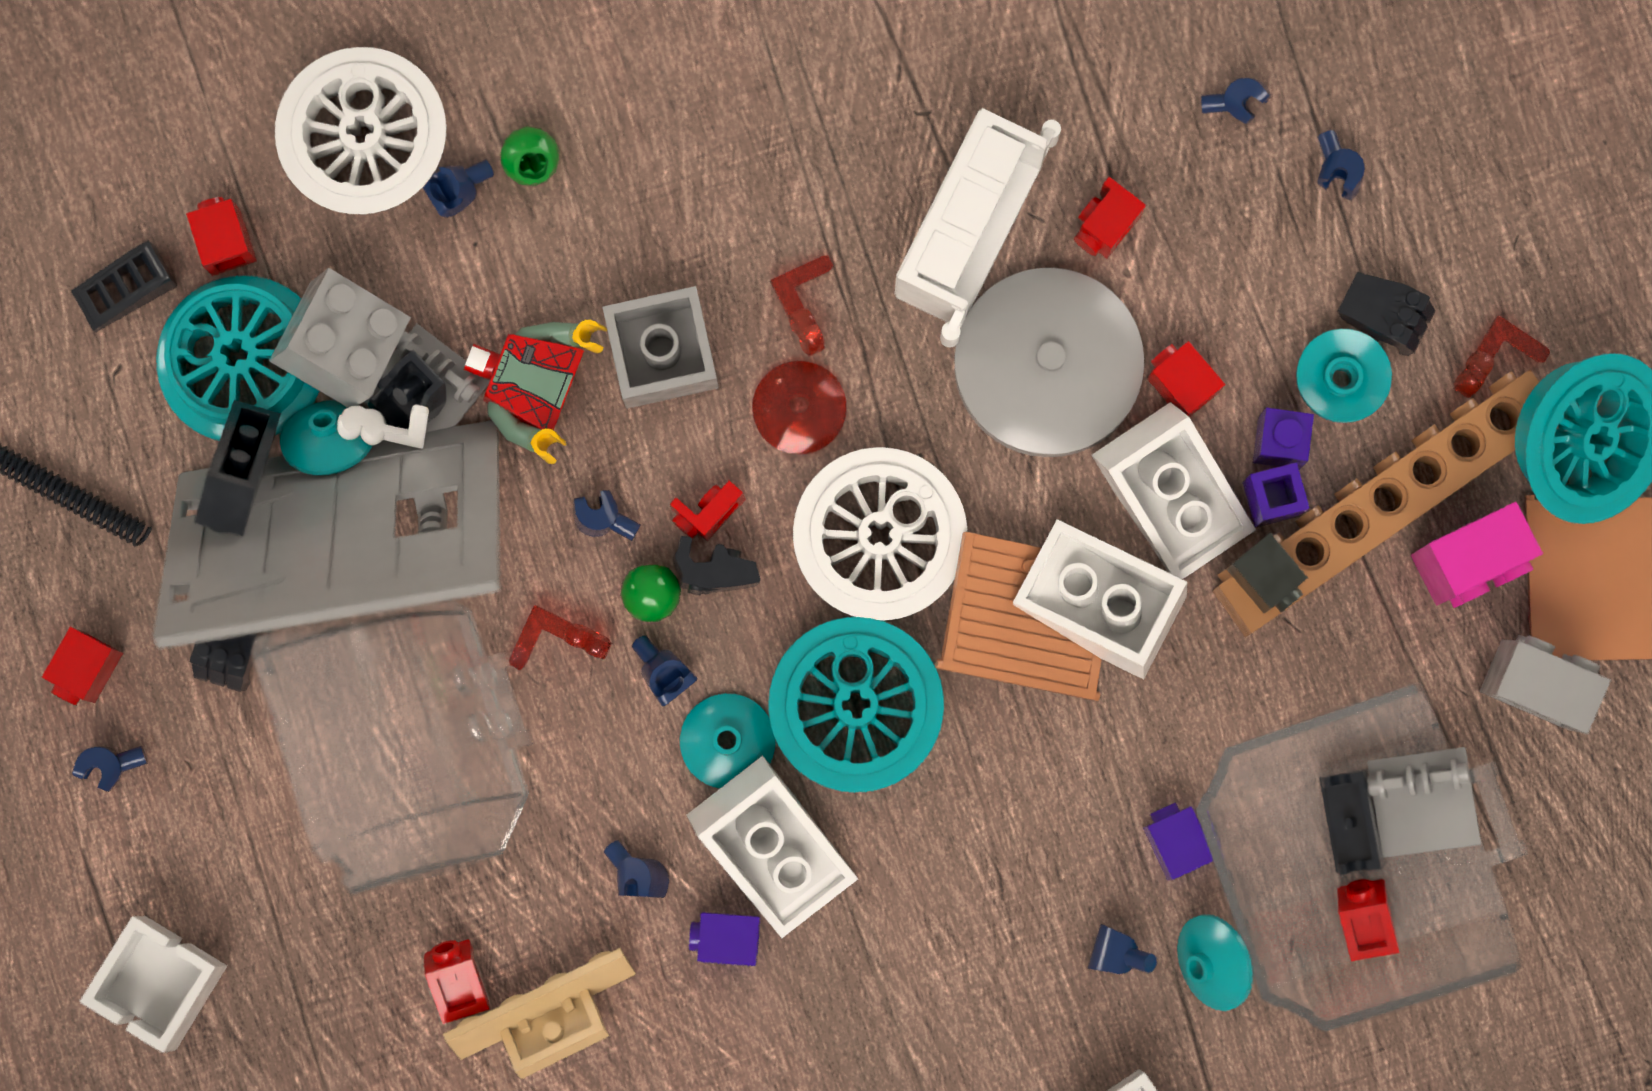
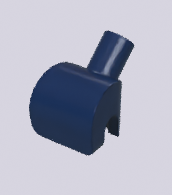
[1201,78,1273,124]
[1317,130,1365,201]
[423,160,494,218]
[573,490,641,541]
[632,635,698,707]
[72,746,148,792]
[604,840,669,898]
[1087,924,1157,974]

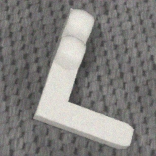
[337,405,429,449]

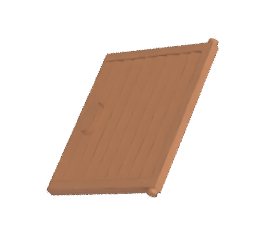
[1525,495,1652,661]
[935,532,1102,701]

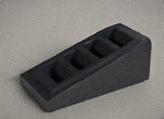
[71,240,178,333]

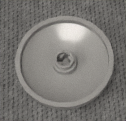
[954,268,1144,457]

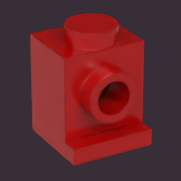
[1074,176,1146,259]

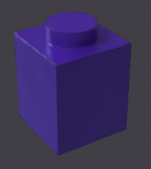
[1252,407,1314,470]
[1242,462,1310,528]
[1143,802,1217,880]
[689,912,761,966]

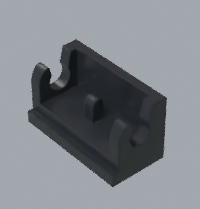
[1319,769,1386,875]

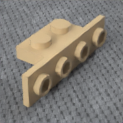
[443,948,636,1079]

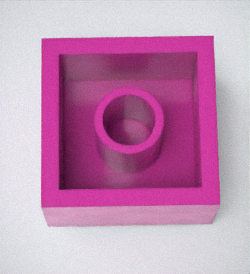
[1410,502,1543,608]

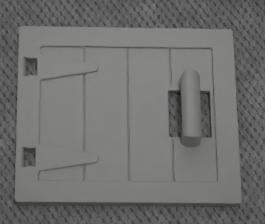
[153,420,500,648]

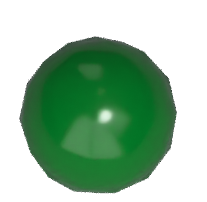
[500,126,559,187]
[620,565,681,622]

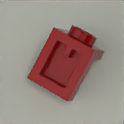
[669,480,745,542]
[1337,879,1400,962]
[424,939,489,1024]

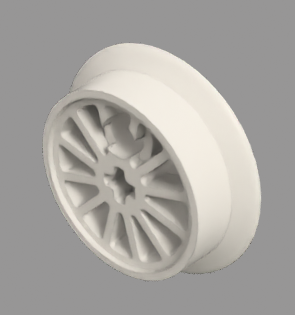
[275,47,446,214]
[793,447,967,620]

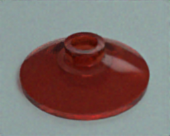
[752,361,847,455]

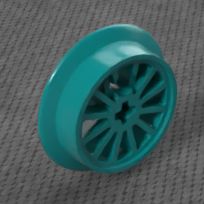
[156,275,320,441]
[1515,353,1652,524]
[768,617,944,793]

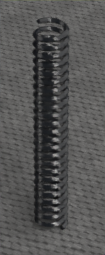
[0,443,152,547]

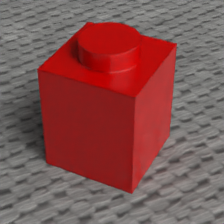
[186,197,257,276]
[1147,341,1226,418]
[42,626,123,706]

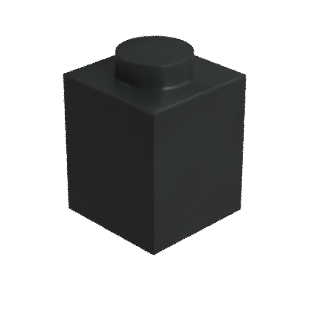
[1227,533,1308,613]

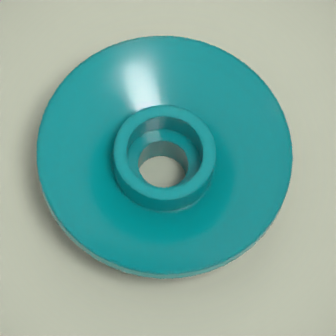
[1296,328,1392,423]
[280,400,373,475]
[680,693,776,789]
[1177,914,1253,1011]

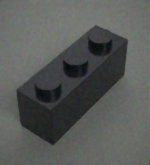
[194,400,281,537]

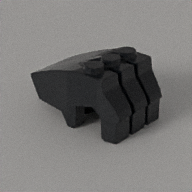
[1337,272,1436,356]
[368,350,446,430]
[673,535,761,596]
[190,631,264,692]

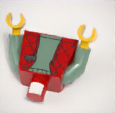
[463,320,607,464]

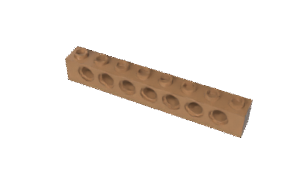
[1212,370,1539,638]

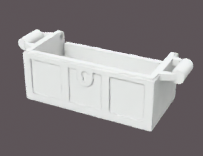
[895,108,1061,347]

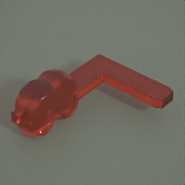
[770,256,833,357]
[1453,315,1551,398]
[509,605,613,670]

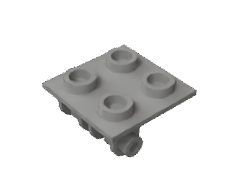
[364,324,490,432]
[1367,747,1481,858]

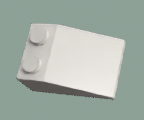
[1092,402,1256,579]
[1013,519,1187,679]
[687,756,858,938]

